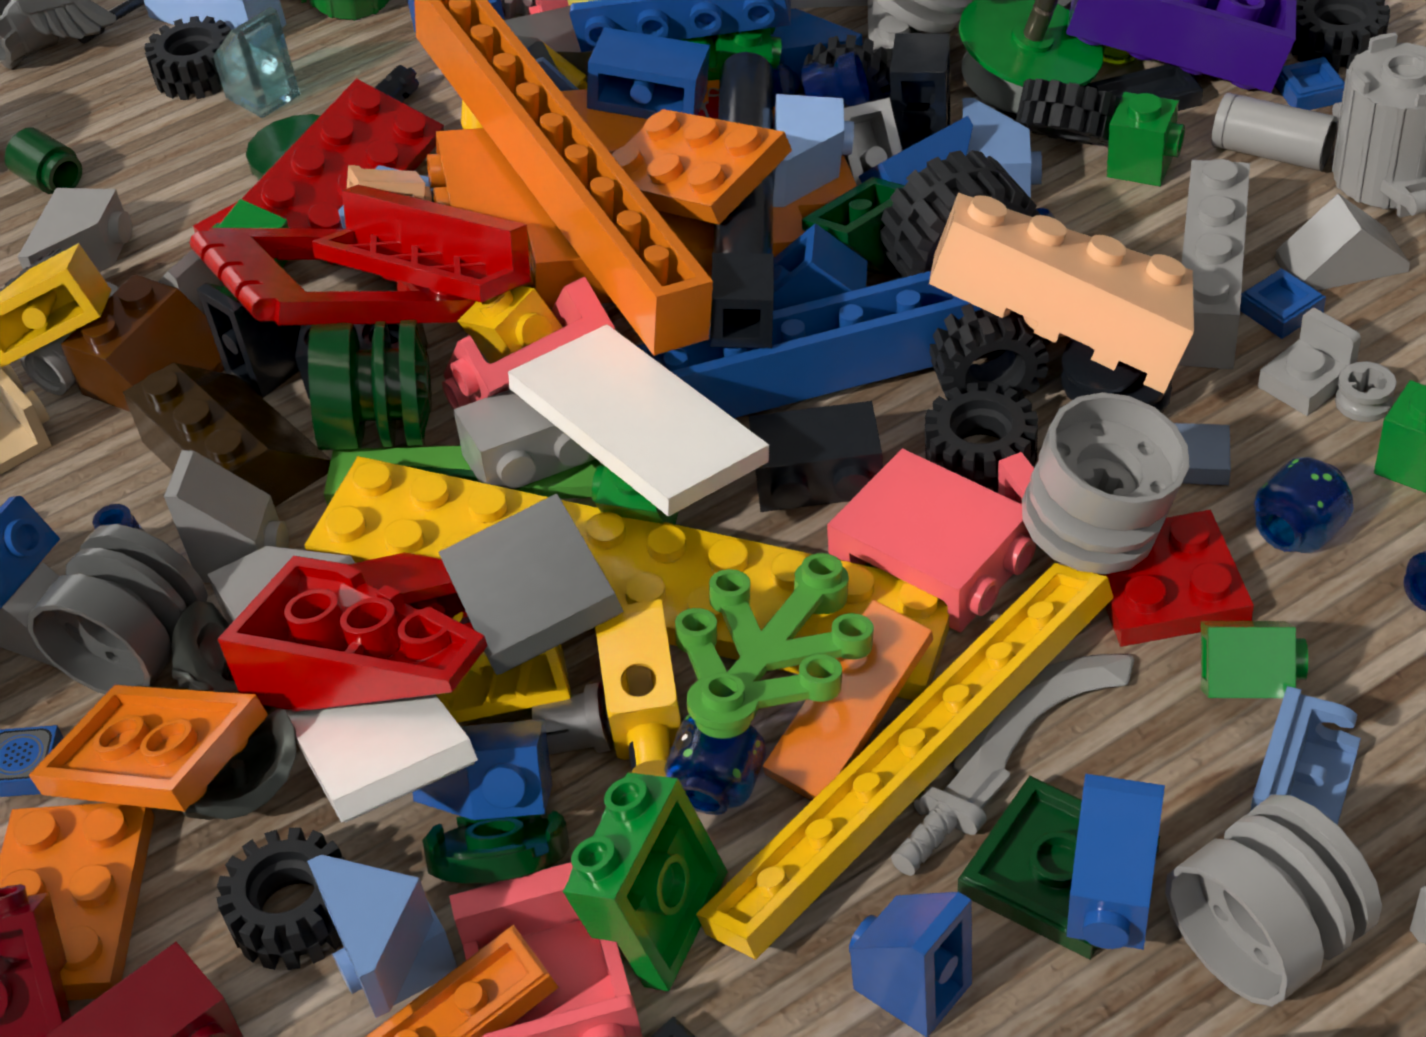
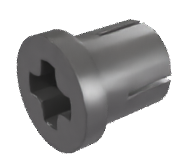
[532,683,614,755]

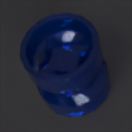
[801,51,870,107]

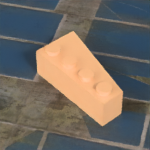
[929,193,1194,394]

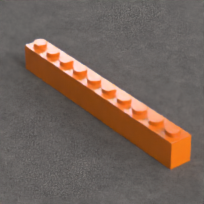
[414,0,713,356]

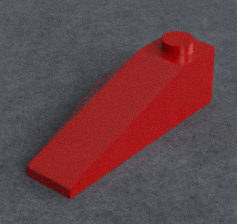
[217,555,488,712]

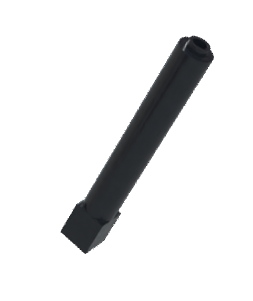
[710,52,774,348]

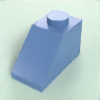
[962,98,1042,198]

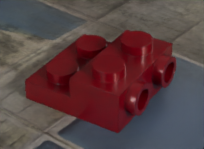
[0,884,71,1037]

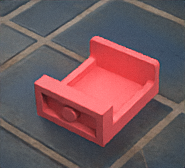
[442,277,615,409]
[827,448,1036,633]
[449,862,642,1037]

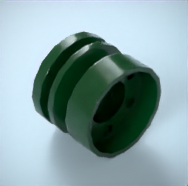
[308,320,432,451]

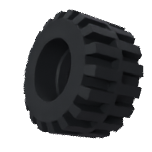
[880,150,1041,278]

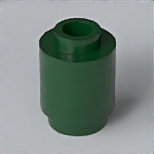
[5,127,82,194]

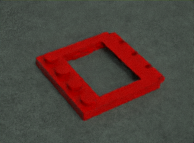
[189,228,476,325]

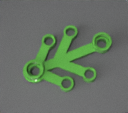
[675,553,874,739]

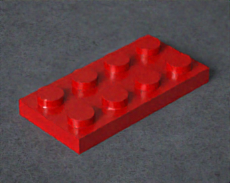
[242,78,444,265]

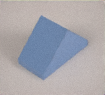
[307,854,434,1018]

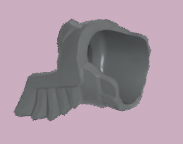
[0,0,116,69]

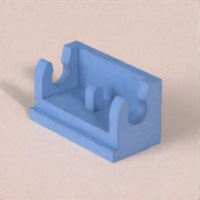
[1250,686,1361,825]

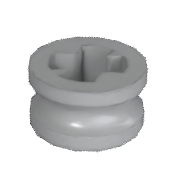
[1335,361,1397,422]

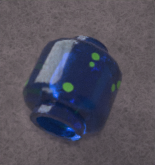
[1253,457,1354,554]
[664,714,767,815]

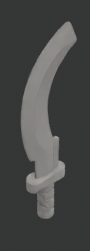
[891,654,1135,876]

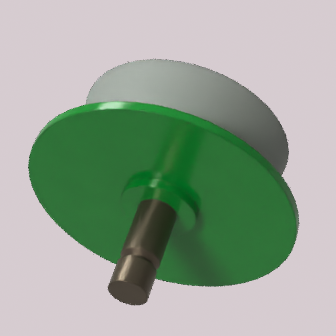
[959,0,1103,114]

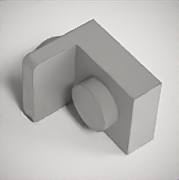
[1258,308,1361,416]

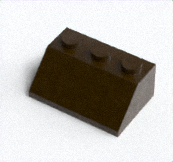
[123,362,331,507]

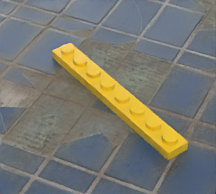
[696,563,1114,960]

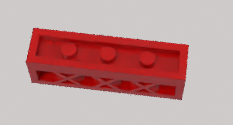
[312,184,531,303]

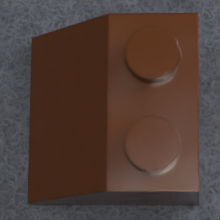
[61,274,225,412]

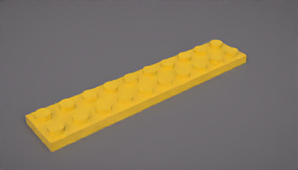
[304,456,950,701]

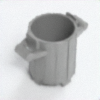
[1332,32,1426,218]

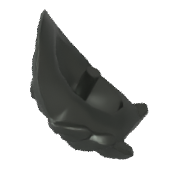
[171,601,271,709]
[181,709,296,820]

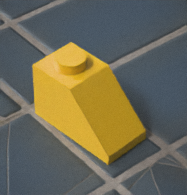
[0,243,112,368]

